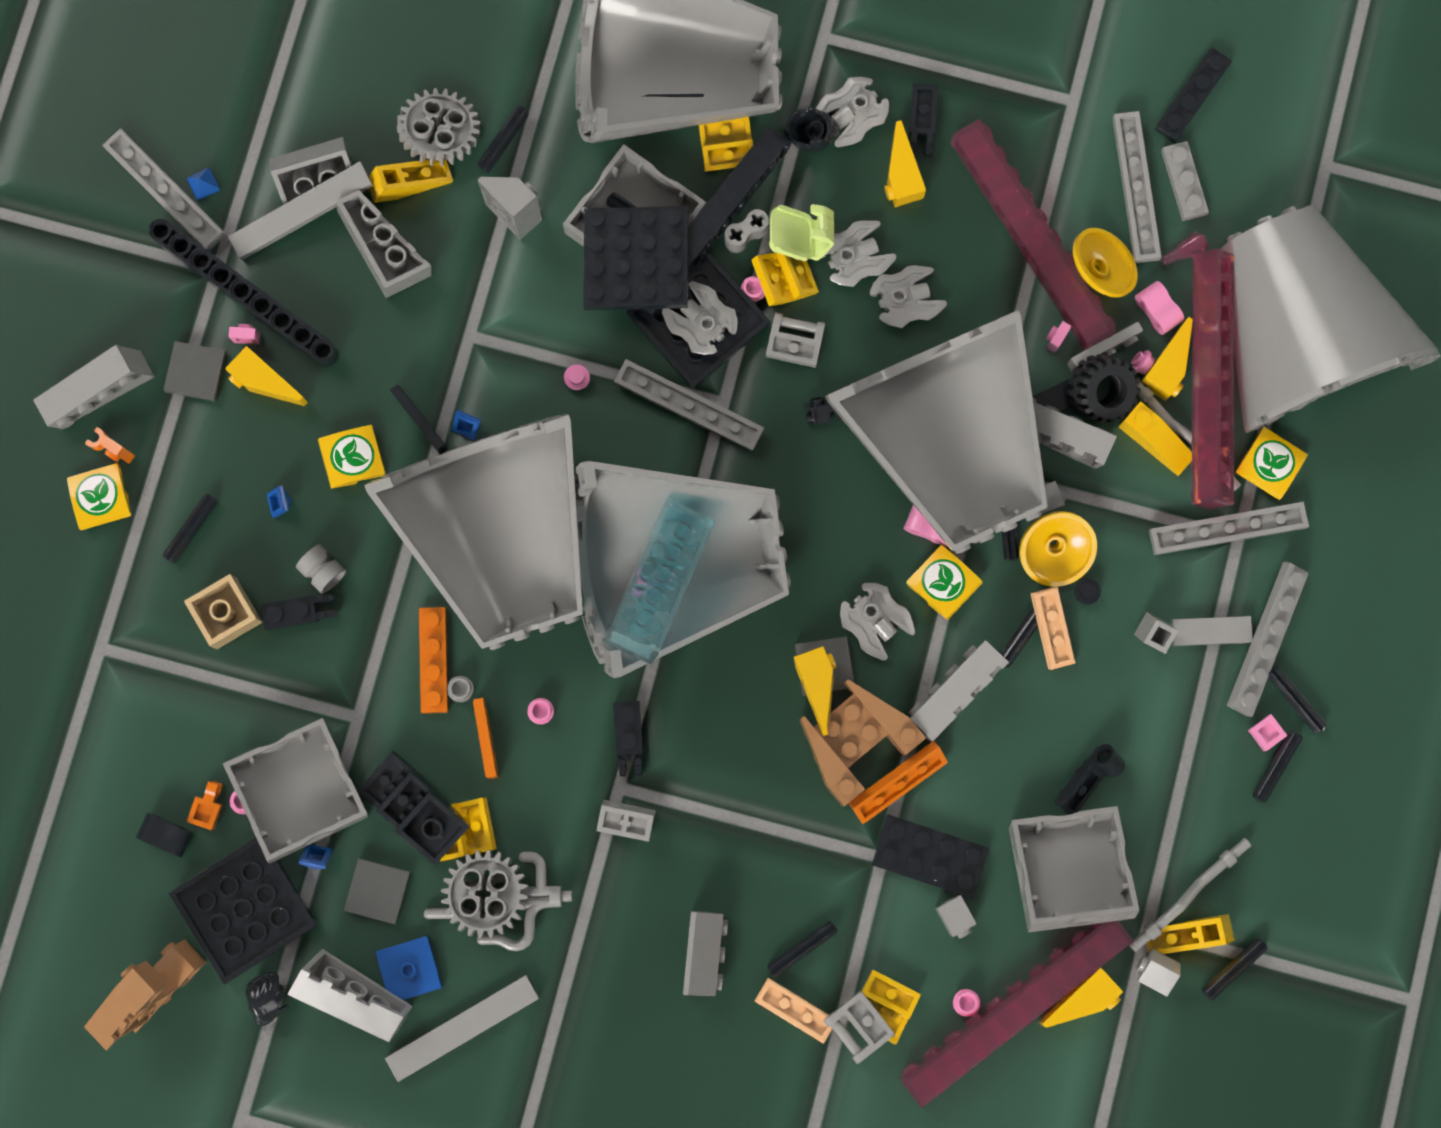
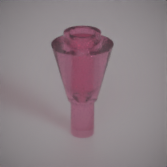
[1161,231,1209,266]

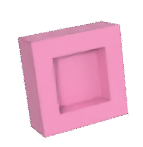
[1046,321,1071,354]
[229,324,261,345]
[1248,714,1287,751]

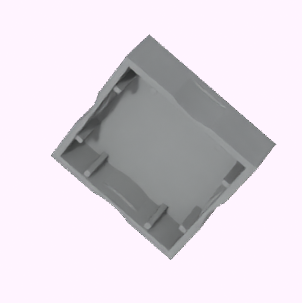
[563,144,707,247]
[223,718,368,864]
[1009,806,1139,933]

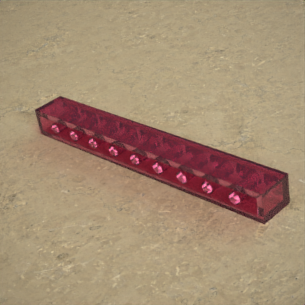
[951,119,1117,351]
[1191,248,1234,509]
[899,921,1134,1108]

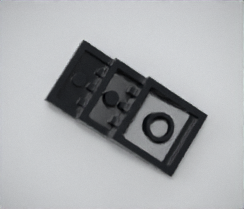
[358,750,470,865]

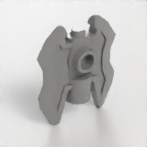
[816,77,889,147]
[822,221,896,287]
[870,265,947,328]
[662,281,738,355]
[840,583,915,661]

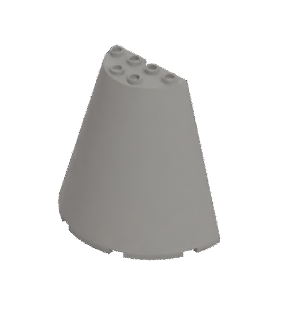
[575,0,782,143]
[1221,205,1440,433]
[825,310,1048,554]
[364,414,583,650]
[574,461,791,678]

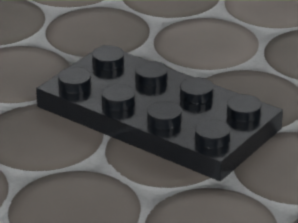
[871,814,989,899]

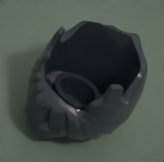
[784,108,839,152]
[245,972,289,1026]

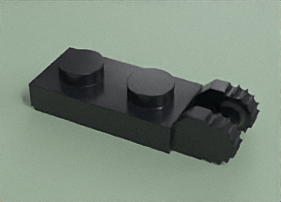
[909,84,938,156]
[261,594,337,631]
[613,701,643,776]

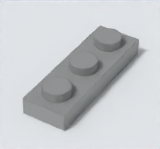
[1161,141,1209,221]
[1067,322,1143,372]

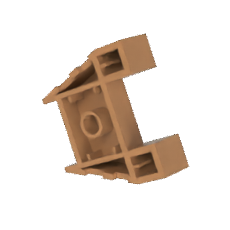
[799,679,926,806]
[84,939,207,1051]

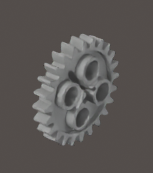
[397,88,480,166]
[441,850,529,939]

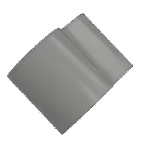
[725,209,769,253]

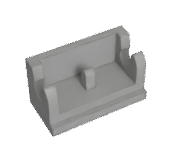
[596,800,656,842]

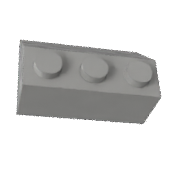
[269,137,353,205]
[478,177,542,240]
[683,911,728,996]

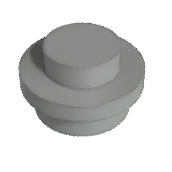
[447,676,474,702]

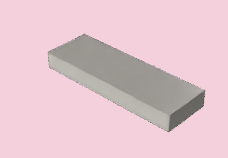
[1171,616,1253,646]

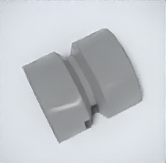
[296,544,346,594]

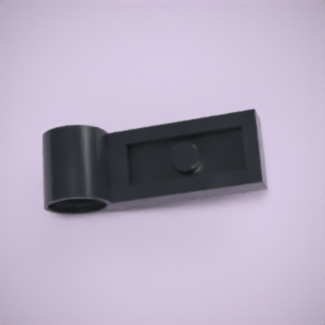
[1054,744,1125,815]

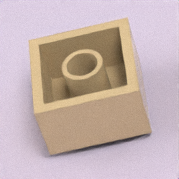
[184,574,263,649]

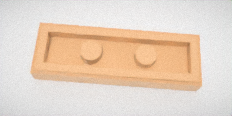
[1030,587,1075,670]
[754,978,832,1044]

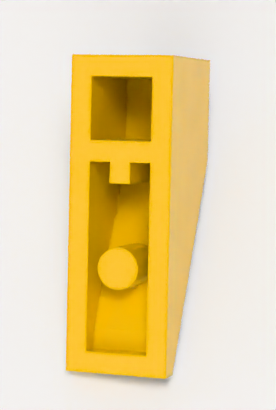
[885,120,926,207]
[369,159,453,203]
[1141,317,1193,401]
[225,346,308,406]
[1119,401,1195,476]
[794,646,836,736]
[1143,914,1235,954]
[1038,966,1123,1027]

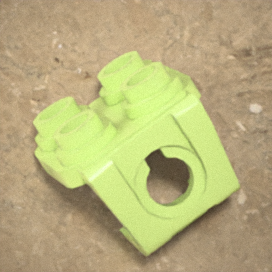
[769,204,834,261]

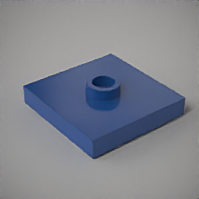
[376,936,443,1000]

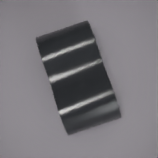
[136,812,194,857]

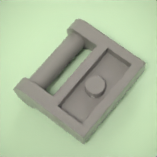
[766,312,825,368]
[823,990,895,1064]

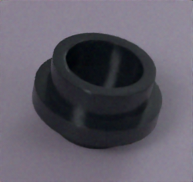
[1074,579,1101,605]

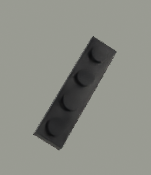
[1154,47,1232,143]

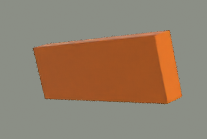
[473,698,499,779]

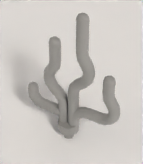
[423,852,573,951]

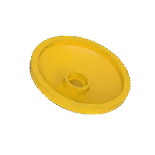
[1073,228,1138,297]
[1019,511,1097,587]

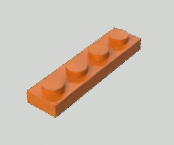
[419,607,449,714]
[849,741,948,824]

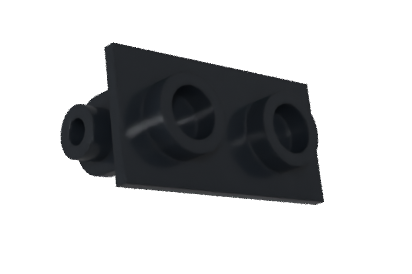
[803,397,842,425]

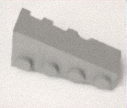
[336,190,431,298]
[33,345,155,429]
[1032,397,1117,469]
[908,640,1009,743]
[287,949,413,1042]

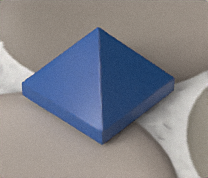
[187,167,220,201]
[451,410,481,441]
[267,486,293,518]
[299,844,333,870]

